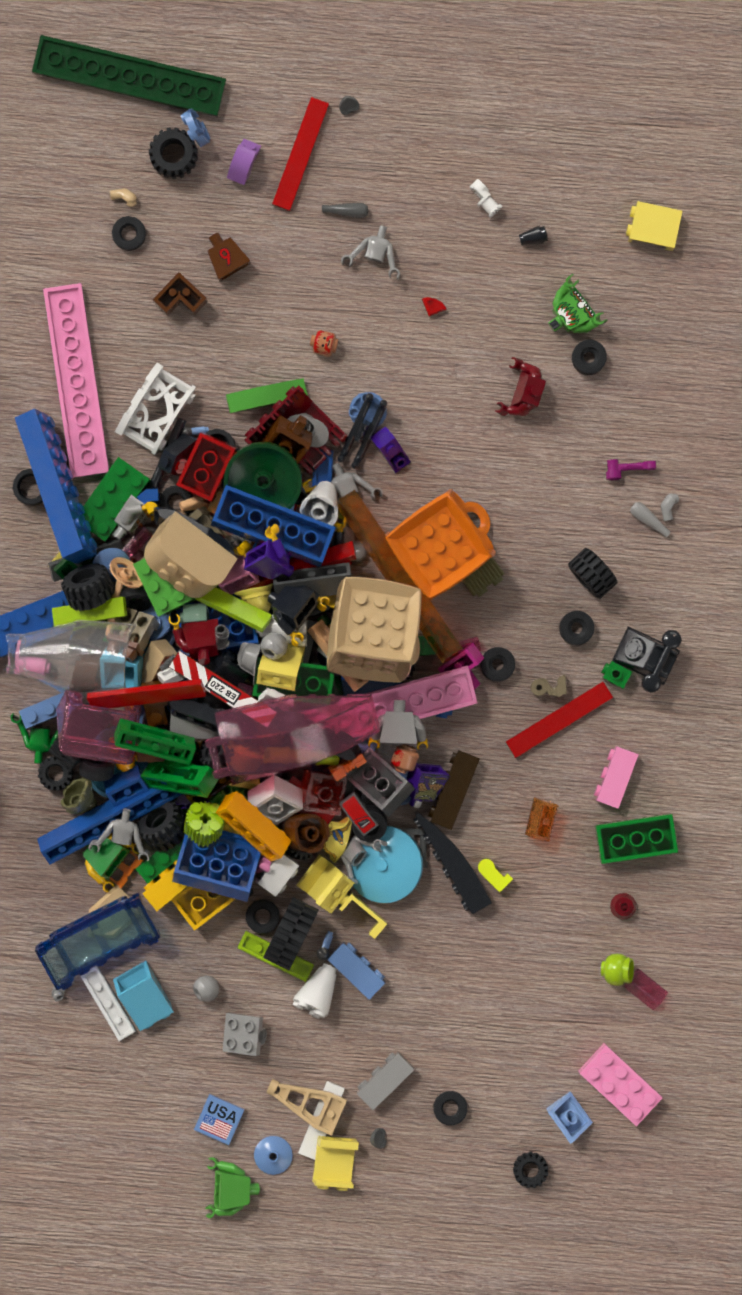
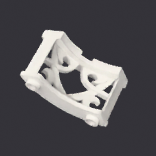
[115,363,196,455]

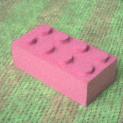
[578,1043,662,1126]

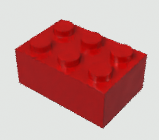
[176,432,237,501]

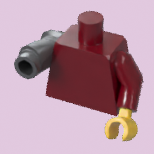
[169,614,229,665]

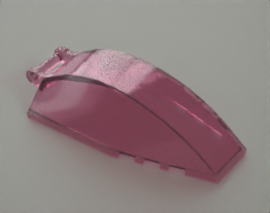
[205,694,380,785]

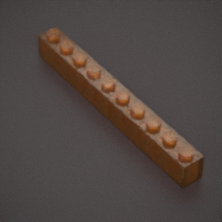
[337,490,462,663]

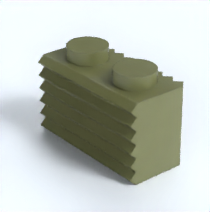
[462,557,505,597]

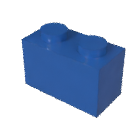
[103,764,149,807]

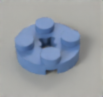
[181,108,210,147]

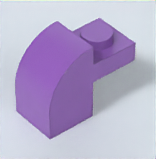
[227,139,261,185]

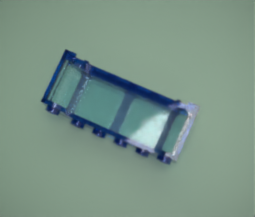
[35,893,160,990]

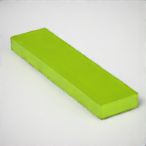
[195,587,272,632]
[52,597,127,627]
[237,931,315,982]

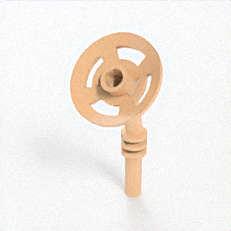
[105,557,143,636]

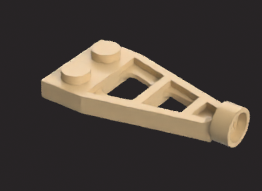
[267,1079,348,1136]

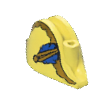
[323,816,352,863]

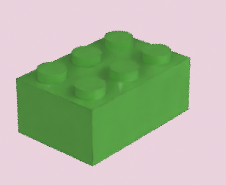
[133,558,195,617]

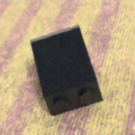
[198,649,250,709]

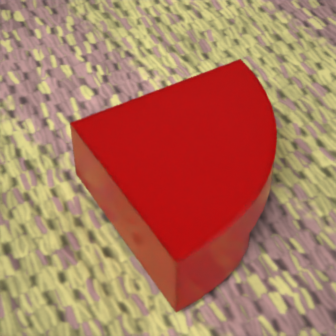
[422,297,447,317]

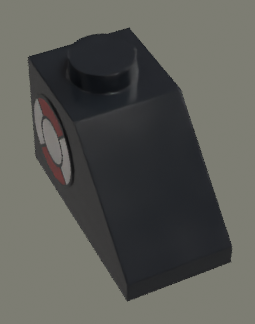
[158,433,197,475]

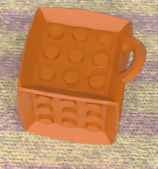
[385,489,496,600]

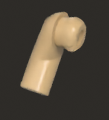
[110,188,137,207]

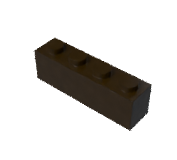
[428,750,480,830]

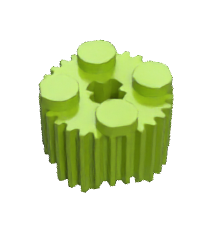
[184,801,224,847]

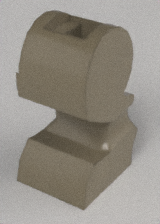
[531,675,567,697]

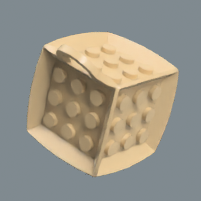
[327,577,421,682]

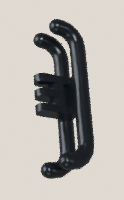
[337,393,388,469]

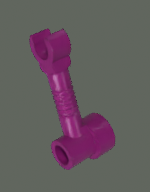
[606,459,656,481]

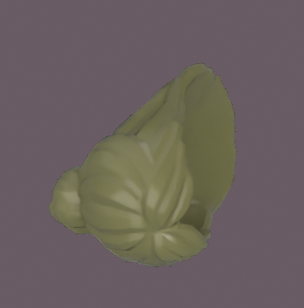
[60,777,97,815]

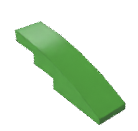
[226,378,307,413]

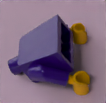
[237,524,294,579]

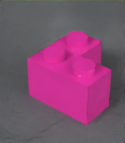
[438,643,484,690]

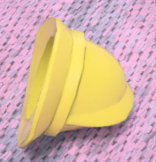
[234,583,273,613]

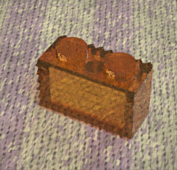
[525,797,559,842]

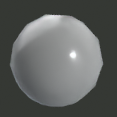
[261,632,288,660]
[193,975,219,1002]

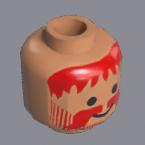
[310,330,339,357]
[391,744,419,774]

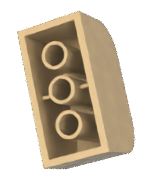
[144,511,238,598]

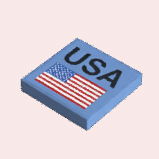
[194,1094,245,1145]

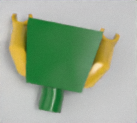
[83,833,139,892]

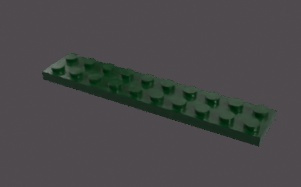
[32,35,227,117]

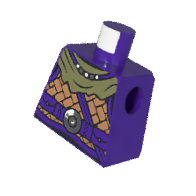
[406,763,450,808]

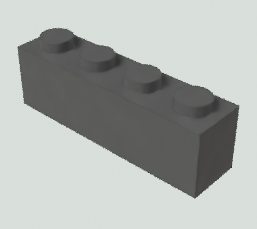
[273,562,351,597]

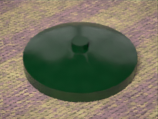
[224,442,302,509]

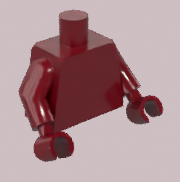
[495,357,546,416]

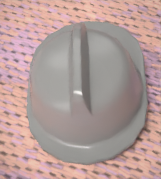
[288,413,329,447]
[237,642,261,686]

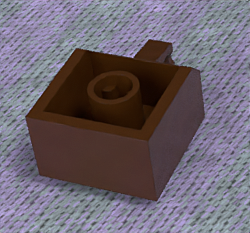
[260,415,313,463]

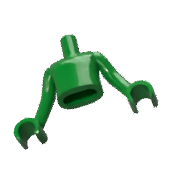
[11,713,72,764]

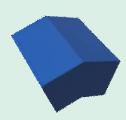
[137,489,160,504]

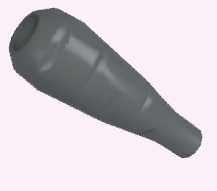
[322,203,368,218]

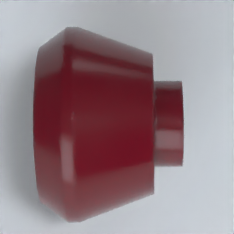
[610,893,636,919]

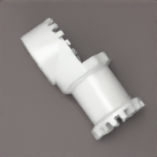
[470,179,502,218]

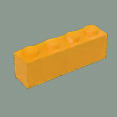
[216,791,291,862]

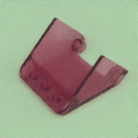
[56,690,141,765]

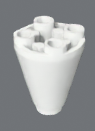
[292,963,337,1019]

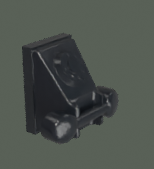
[612,626,682,693]

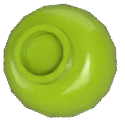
[601,953,634,986]

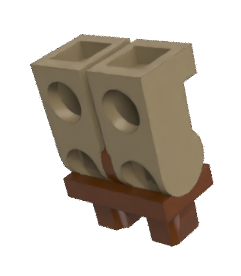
[106,607,160,663]

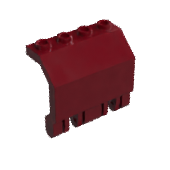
[244,385,348,483]

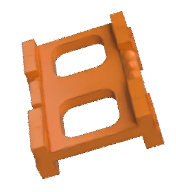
[328,753,367,781]
[109,849,143,889]

